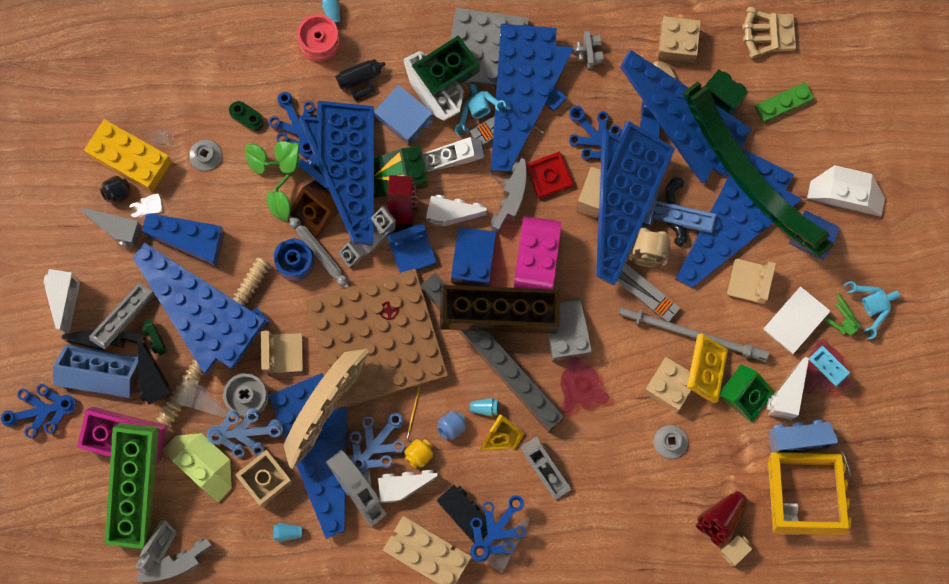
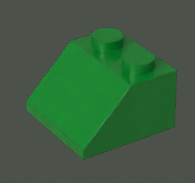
[719,364,774,422]

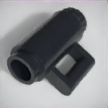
[335,59,385,100]

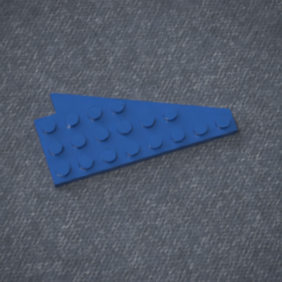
[491,24,573,173]
[620,50,751,183]
[299,101,374,246]
[596,121,675,285]
[675,149,801,288]
[133,243,266,374]
[268,373,348,539]

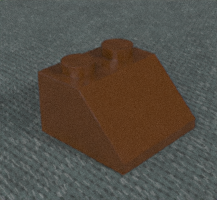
[290,180,339,238]

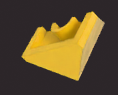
[479,414,525,451]

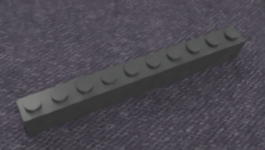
[421,273,564,433]

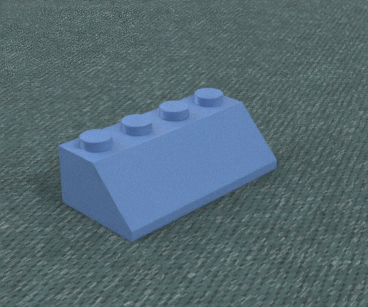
[53,344,139,398]

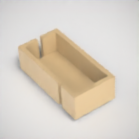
[382,516,471,584]

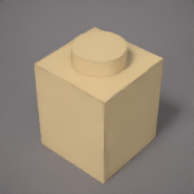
[719,535,752,567]

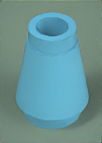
[321,0,341,24]
[470,398,499,417]
[273,523,302,543]

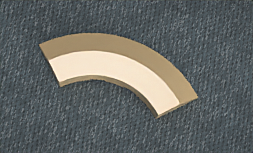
[283,349,369,469]

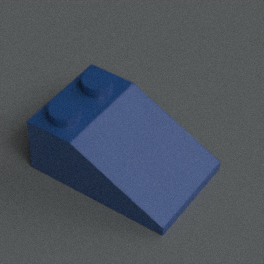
[451,227,496,287]

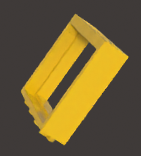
[768,452,851,535]

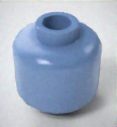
[437,411,466,440]

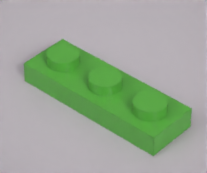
[755,82,814,123]

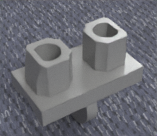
[572,31,603,70]

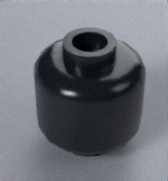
[100,176,130,204]

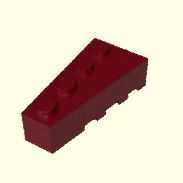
[387,175,418,233]

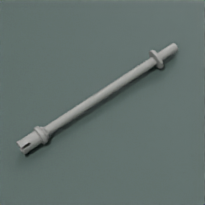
[619,307,769,363]

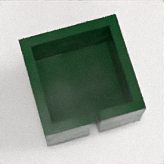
[705,69,748,116]

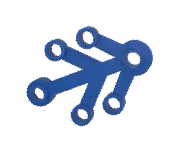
[269,92,315,158]
[569,106,621,161]
[1,384,76,439]
[470,495,526,562]

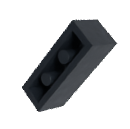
[436,485,488,544]

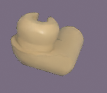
[654,61,677,79]

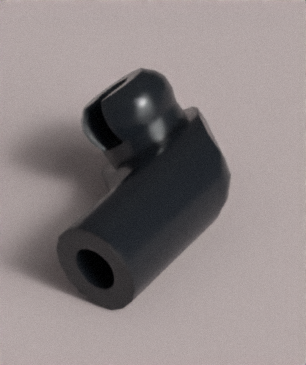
[665,177,684,204]
[668,223,687,246]

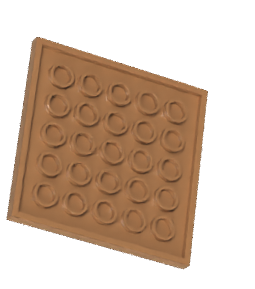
[305,269,448,410]

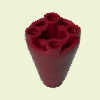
[696,491,748,546]

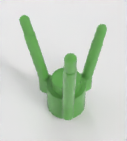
[823,293,861,336]

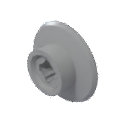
[189,140,222,172]
[654,425,689,459]

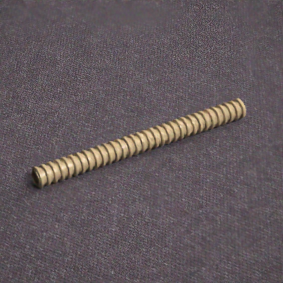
[156,258,271,428]

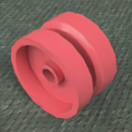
[297,14,340,62]

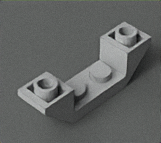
[338,206,396,268]

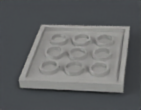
[451,8,529,87]

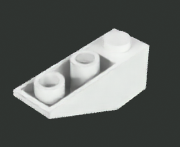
[422,137,484,172]
[426,195,487,226]
[378,470,438,504]

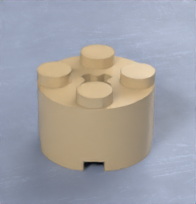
[629,228,670,267]

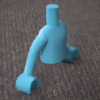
[455,84,510,137]
[843,281,900,340]

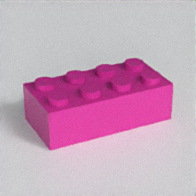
[77,407,167,465]

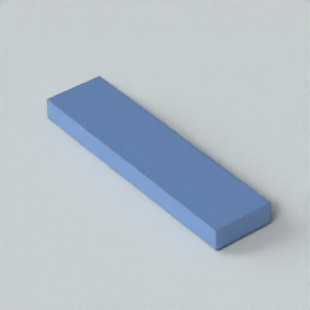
[653,201,716,234]

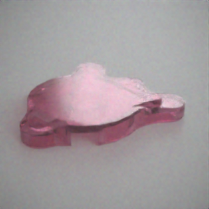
[803,339,852,394]
[560,357,609,413]

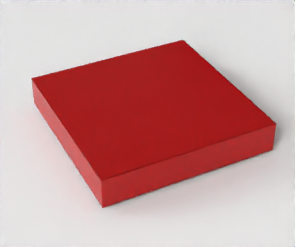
[526,151,574,200]

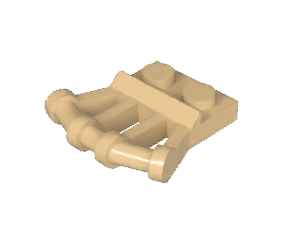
[742,7,796,59]

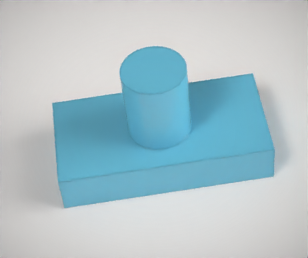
[809,346,850,388]

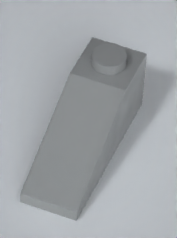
[82,208,141,248]
[521,436,572,500]

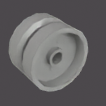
[223,373,269,419]

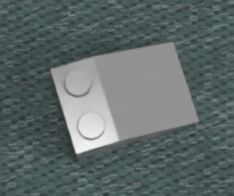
[547,300,591,362]

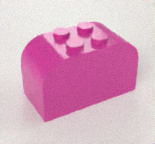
[514,216,562,289]

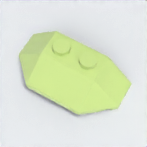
[162,433,232,503]

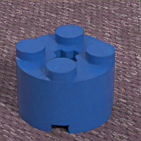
[273,238,314,281]

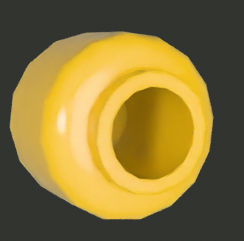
[405,439,433,469]

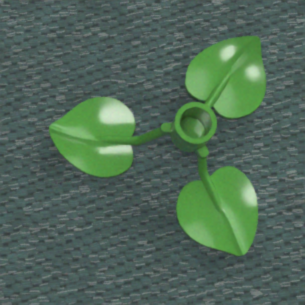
[245,141,301,222]

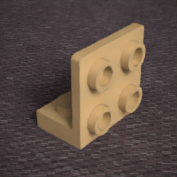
[727,259,776,304]
[261,331,303,373]

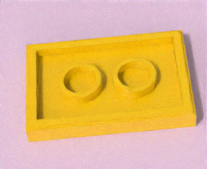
[687,334,728,403]

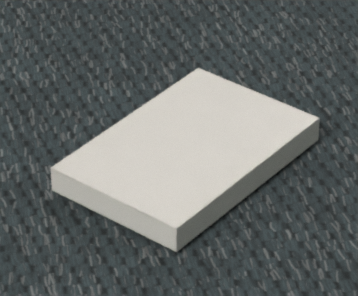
[763,286,830,355]

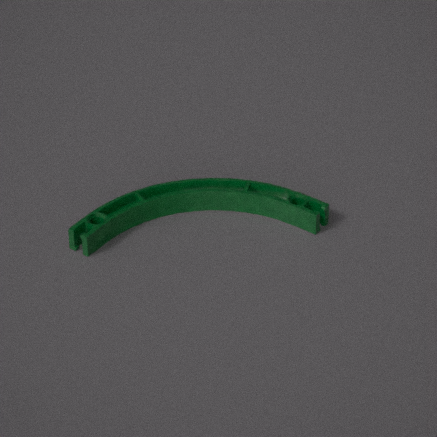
[683,82,834,257]

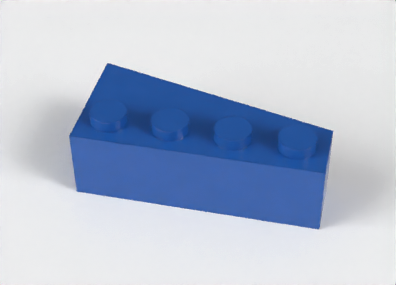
[142,213,224,268]

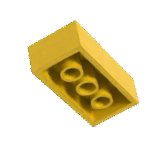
[84,119,172,193]

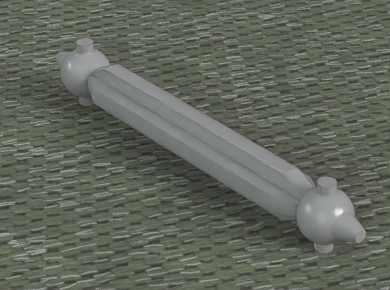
[289,215,349,288]

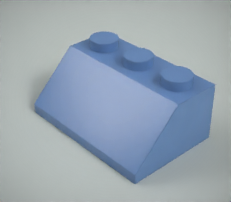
[768,420,838,453]

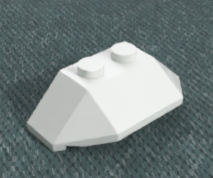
[403,51,464,121]
[807,165,885,217]

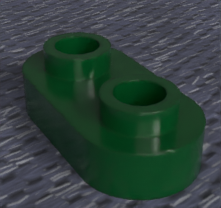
[229,101,264,131]
[142,318,167,356]

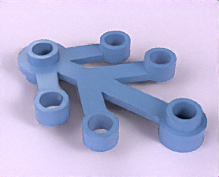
[206,409,283,458]
[350,413,404,474]

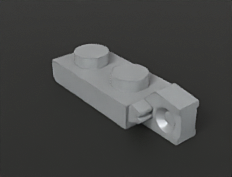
[135,520,177,573]

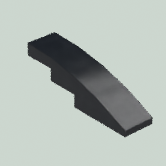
[61,330,146,351]

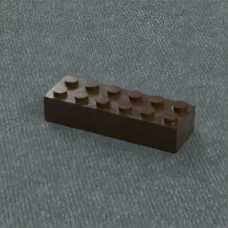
[440,285,560,334]

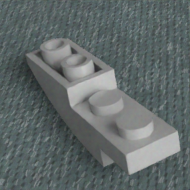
[491,158,526,234]
[326,450,387,527]
[136,538,214,583]

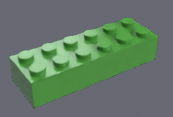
[104,423,159,549]

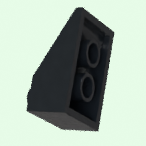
[138,337,170,405]

